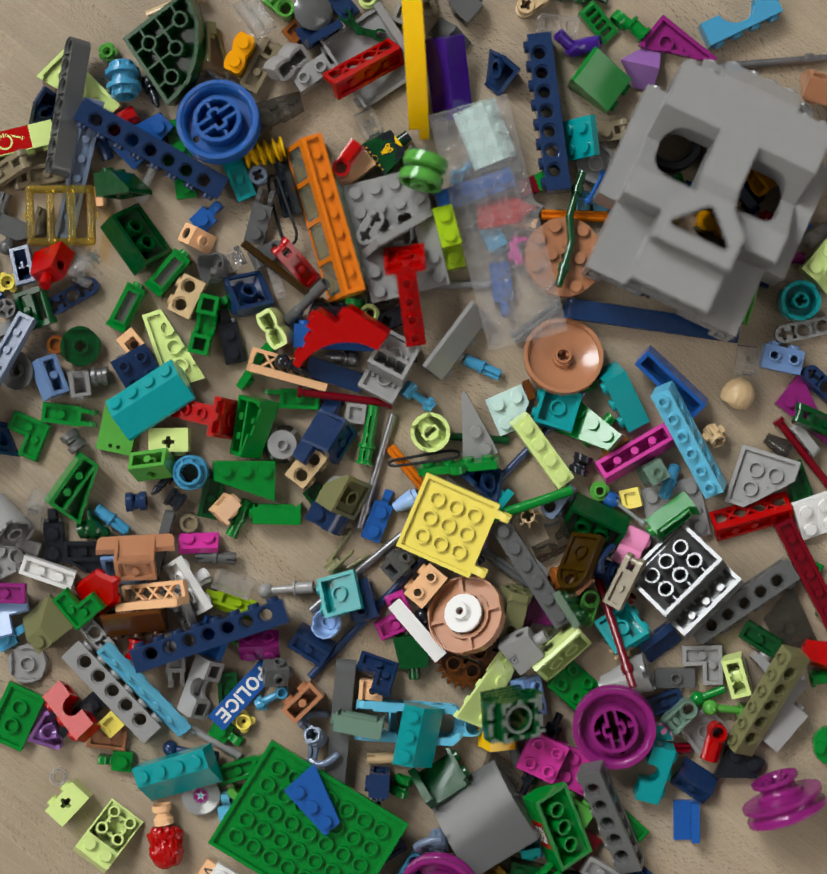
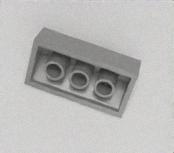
[422,301,490,380]

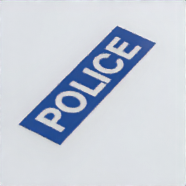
[208,660,264,731]

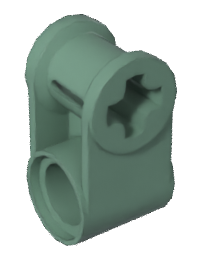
[660,697,698,735]

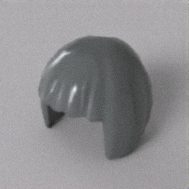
[197,252,231,285]

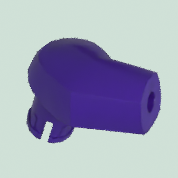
[553,29,603,57]

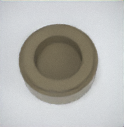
[179,513,200,533]

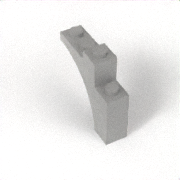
[749,650,808,752]

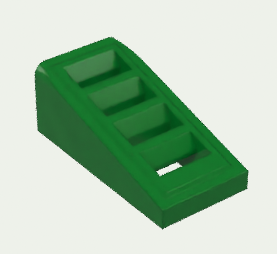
[577,0,619,46]

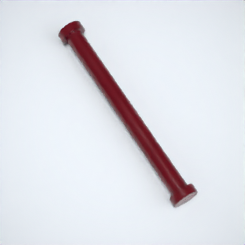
[297,386,392,410]
[773,416,827,489]

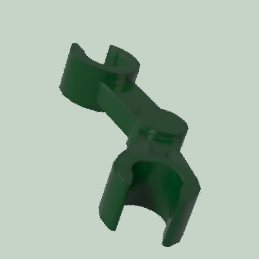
[338,9,386,42]

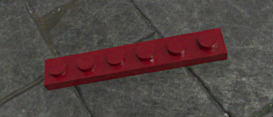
[773,517,827,632]

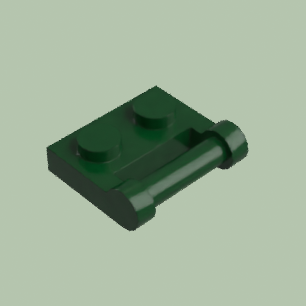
[13,285,58,331]

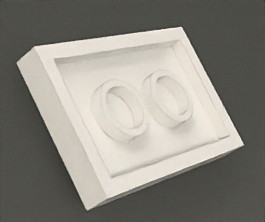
[163,556,213,616]

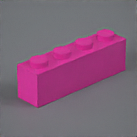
[595,423,675,485]

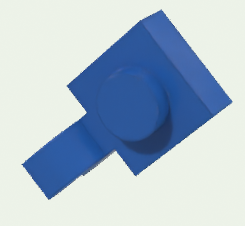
[189,200,224,232]

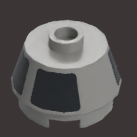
[264,425,302,464]

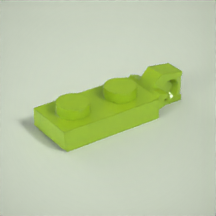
[205,589,258,622]

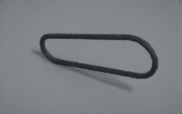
[266,174,298,245]
[388,449,461,467]

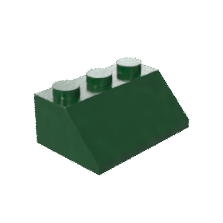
[100,203,172,276]
[557,492,631,557]

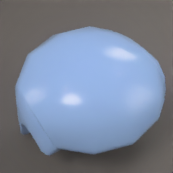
[311,610,342,640]

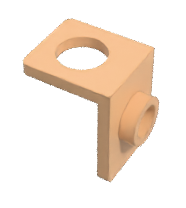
[178,222,217,254]

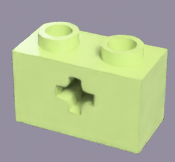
[148,428,191,456]
[721,651,753,699]
[45,778,93,827]

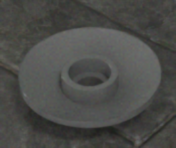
[3,351,34,390]

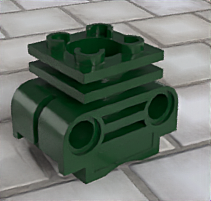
[480,685,546,744]

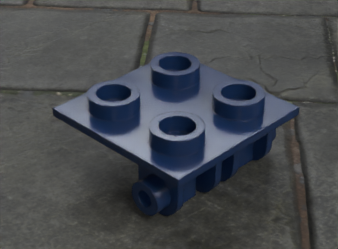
[110,343,159,388]

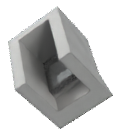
[66,369,91,400]

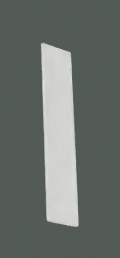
[388,598,446,662]

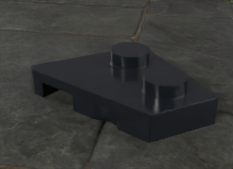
[63,541,103,574]
[712,745,766,778]

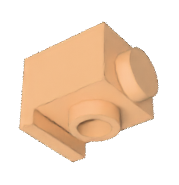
[116,327,149,353]
[208,492,241,526]
[358,677,382,701]

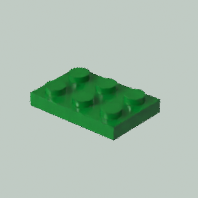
[0,680,45,752]

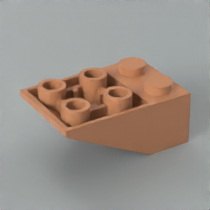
[800,69,827,108]

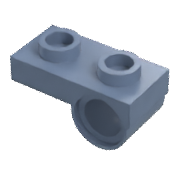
[540,483,576,520]

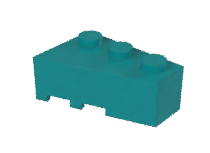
[597,361,650,432]

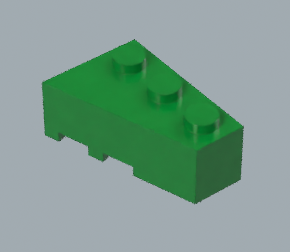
[230,395,281,459]

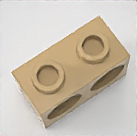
[166,273,208,320]
[284,450,329,489]

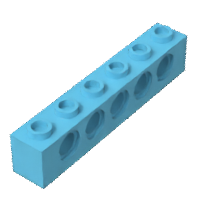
[650,380,727,499]

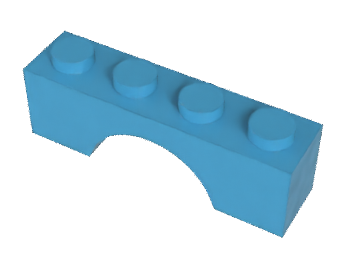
[697,0,783,50]

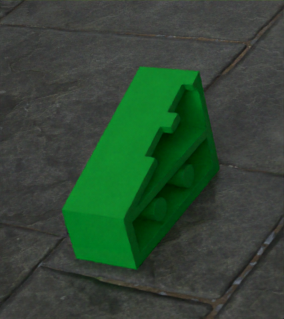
[44,451,99,525]
[212,460,275,501]

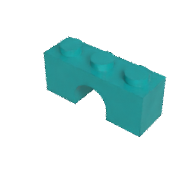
[633,739,678,805]

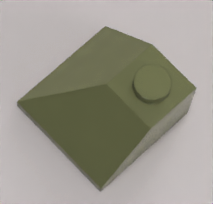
[315,474,373,520]
[22,594,74,654]

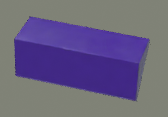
[425,34,472,120]

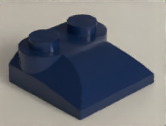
[223,270,275,317]

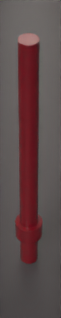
[594,577,637,689]

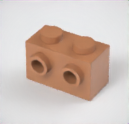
[281,679,325,724]

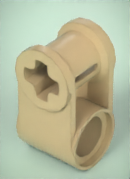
[515,0,553,19]

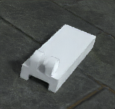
[19,553,77,590]

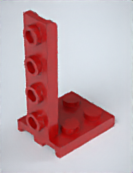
[384,243,426,347]
[170,396,238,440]

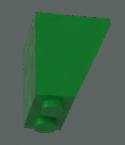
[568,46,631,115]

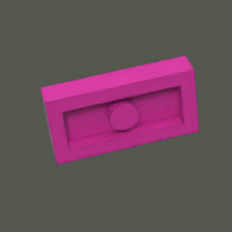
[178,532,220,554]

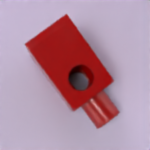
[30,241,75,290]

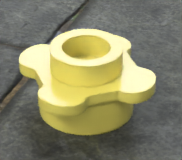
[0,272,18,293]
[232,709,256,733]

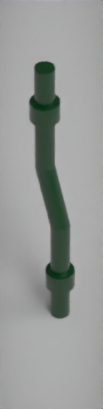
[555,170,586,288]

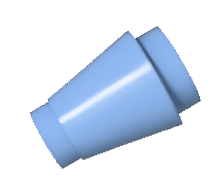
[392,488,419,513]

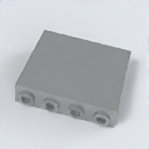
[319,1,406,111]

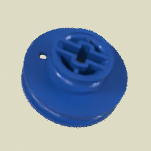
[176,79,261,165]

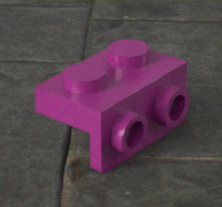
[238,630,280,661]

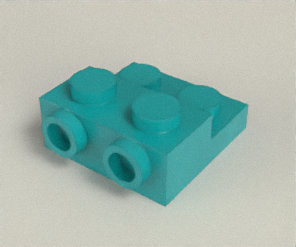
[531,388,583,433]
[316,569,364,619]
[594,602,651,656]

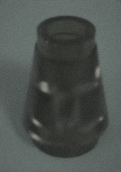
[763,433,794,457]

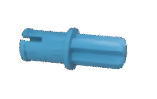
[462,354,502,380]
[659,463,681,500]
[93,504,131,535]

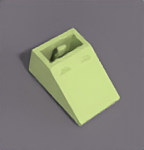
[73,798,143,873]

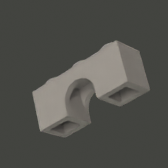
[177,654,225,720]

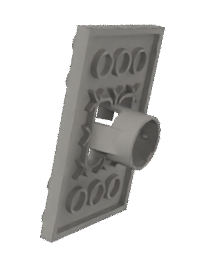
[343,172,450,304]

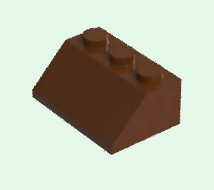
[100,607,169,640]

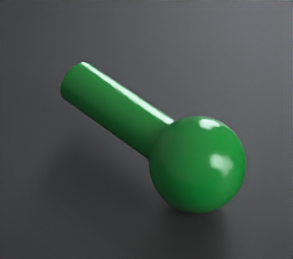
[690,685,727,707]

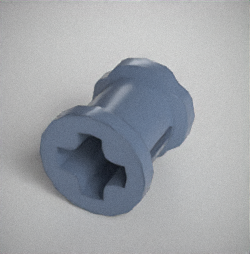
[249,166,268,186]

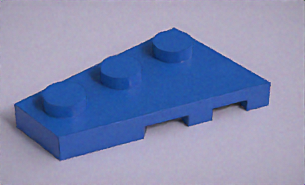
[107,112,175,170]
[284,762,340,835]

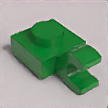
[208,723,244,746]
[97,750,134,772]

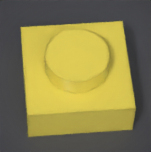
[619,486,644,509]
[99,710,125,738]

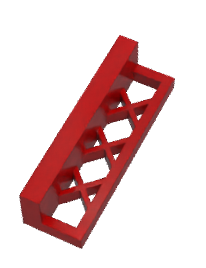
[322,38,405,100]
[709,491,793,542]

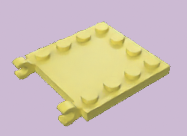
[396,472,512,578]

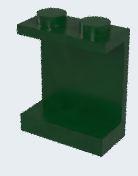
[408,746,471,809]

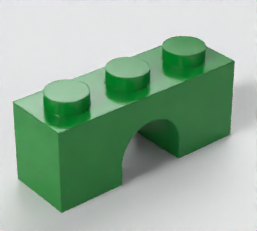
[187,293,221,357]

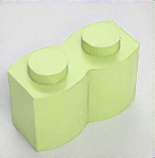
[256,307,294,350]

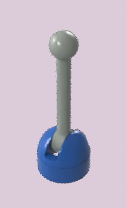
[603,490,647,527]

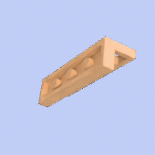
[246,347,327,392]
[115,579,190,612]

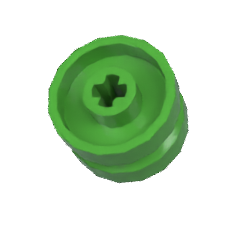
[398,149,448,193]

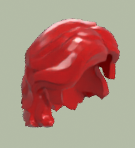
[146,824,184,869]

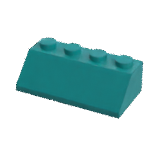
[106,359,196,441]
[132,743,223,801]

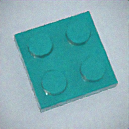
[563,115,600,162]

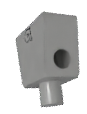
[499,627,550,676]

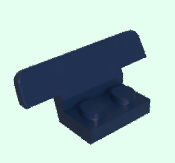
[293,399,358,466]

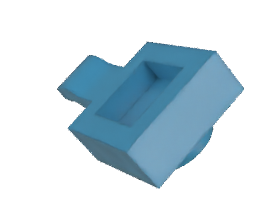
[0,624,25,653]

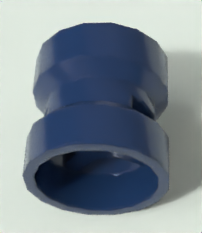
[125,491,148,512]

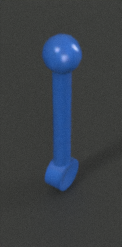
[584,170,606,205]

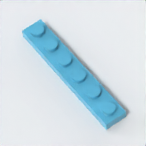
[96,641,192,737]

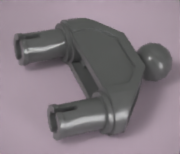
[0,191,49,255]

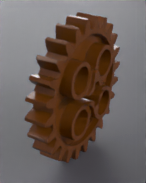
[435,643,498,690]

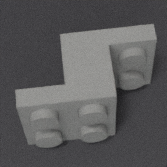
[357,330,422,405]

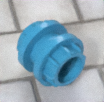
[105,59,142,102]
[172,455,210,490]

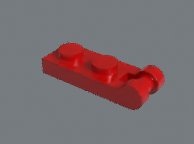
[270,236,321,288]

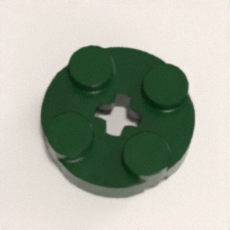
[60,326,101,366]

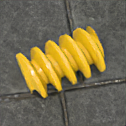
[245,136,287,169]

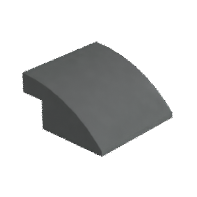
[631,523,745,640]
[432,759,539,874]

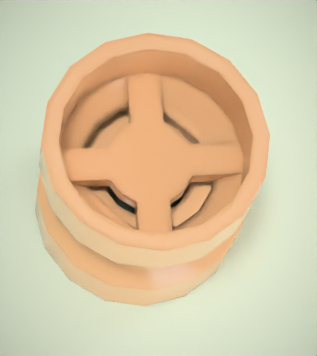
[152,802,174,827]

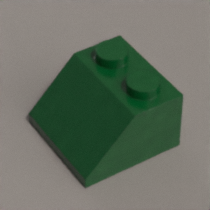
[94,167,152,200]

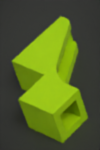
[432,204,466,272]

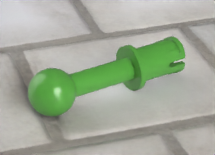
[702,700,745,717]

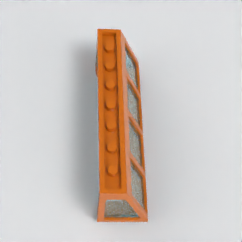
[285,132,367,302]

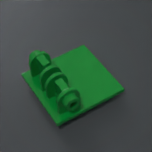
[547,660,598,711]

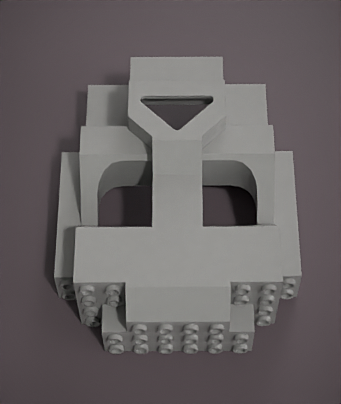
[581,59,827,342]

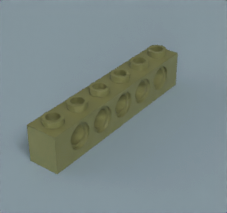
[725,644,810,756]

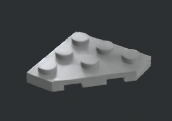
[725,444,801,507]
[0,539,43,579]

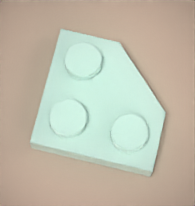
[485,384,529,436]

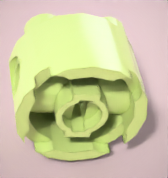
[410,412,450,452]

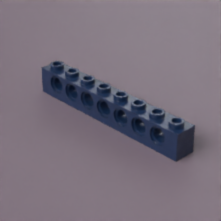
[523,31,571,195]
[73,97,229,201]
[129,596,291,674]

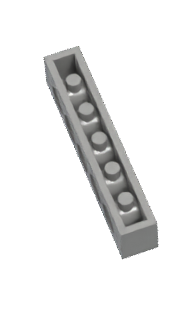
[61,640,162,744]

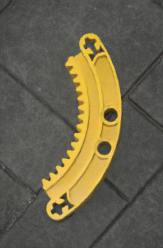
[402,0,430,140]

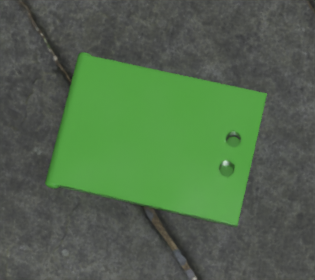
[95,399,135,456]

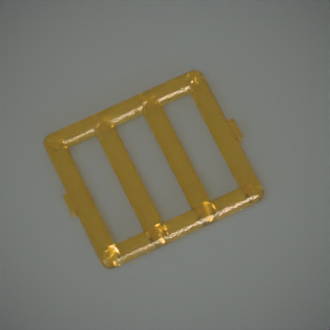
[24,185,98,246]

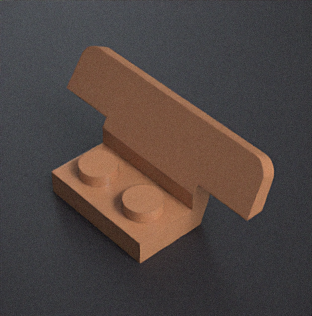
[96,533,175,581]

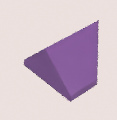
[620,48,661,90]
[27,710,64,750]

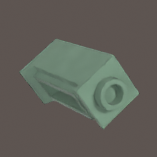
[635,458,670,486]
[330,708,386,740]

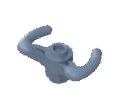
[298,709,340,768]
[413,828,449,853]

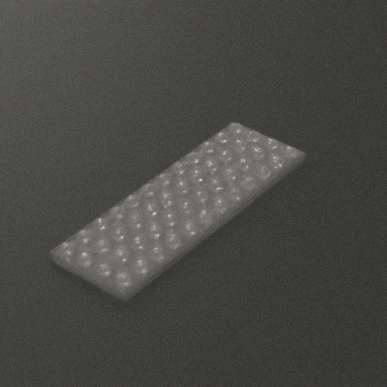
[428,94,568,351]

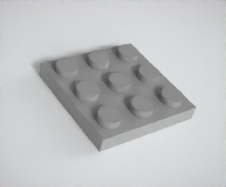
[640,477,711,547]

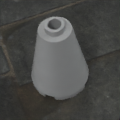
[0,493,34,549]
[598,652,656,693]

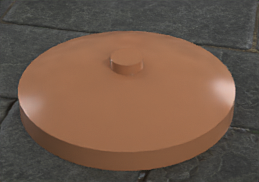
[523,318,604,395]

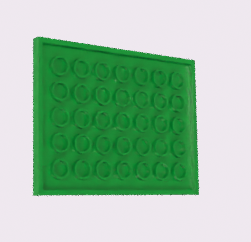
[208,739,409,874]

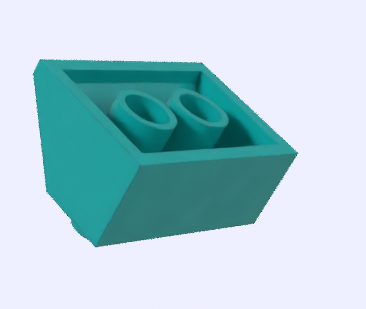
[392,701,444,768]

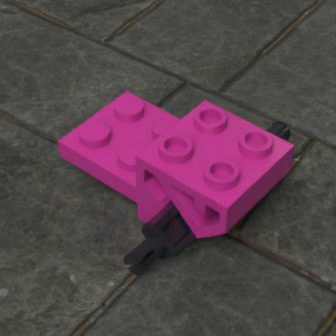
[516,711,590,796]

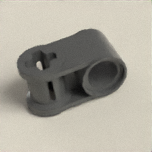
[247,240,287,271]

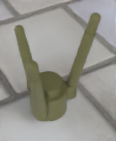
[205,21,226,63]
[324,529,370,575]

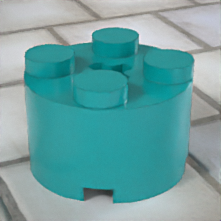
[776,280,821,322]

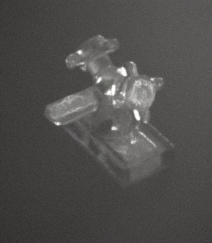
[64,247,104,288]

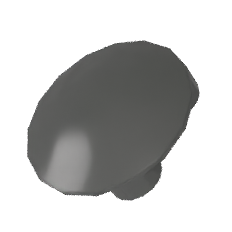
[294,0,333,31]

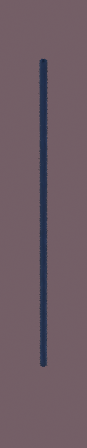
[307,391,586,680]

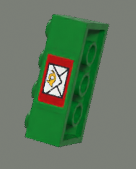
[522,782,593,872]

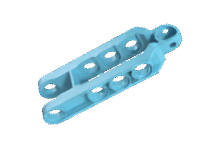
[354,698,482,746]

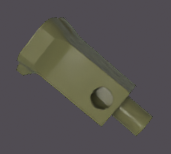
[500,583,533,636]

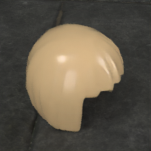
[720,377,755,410]

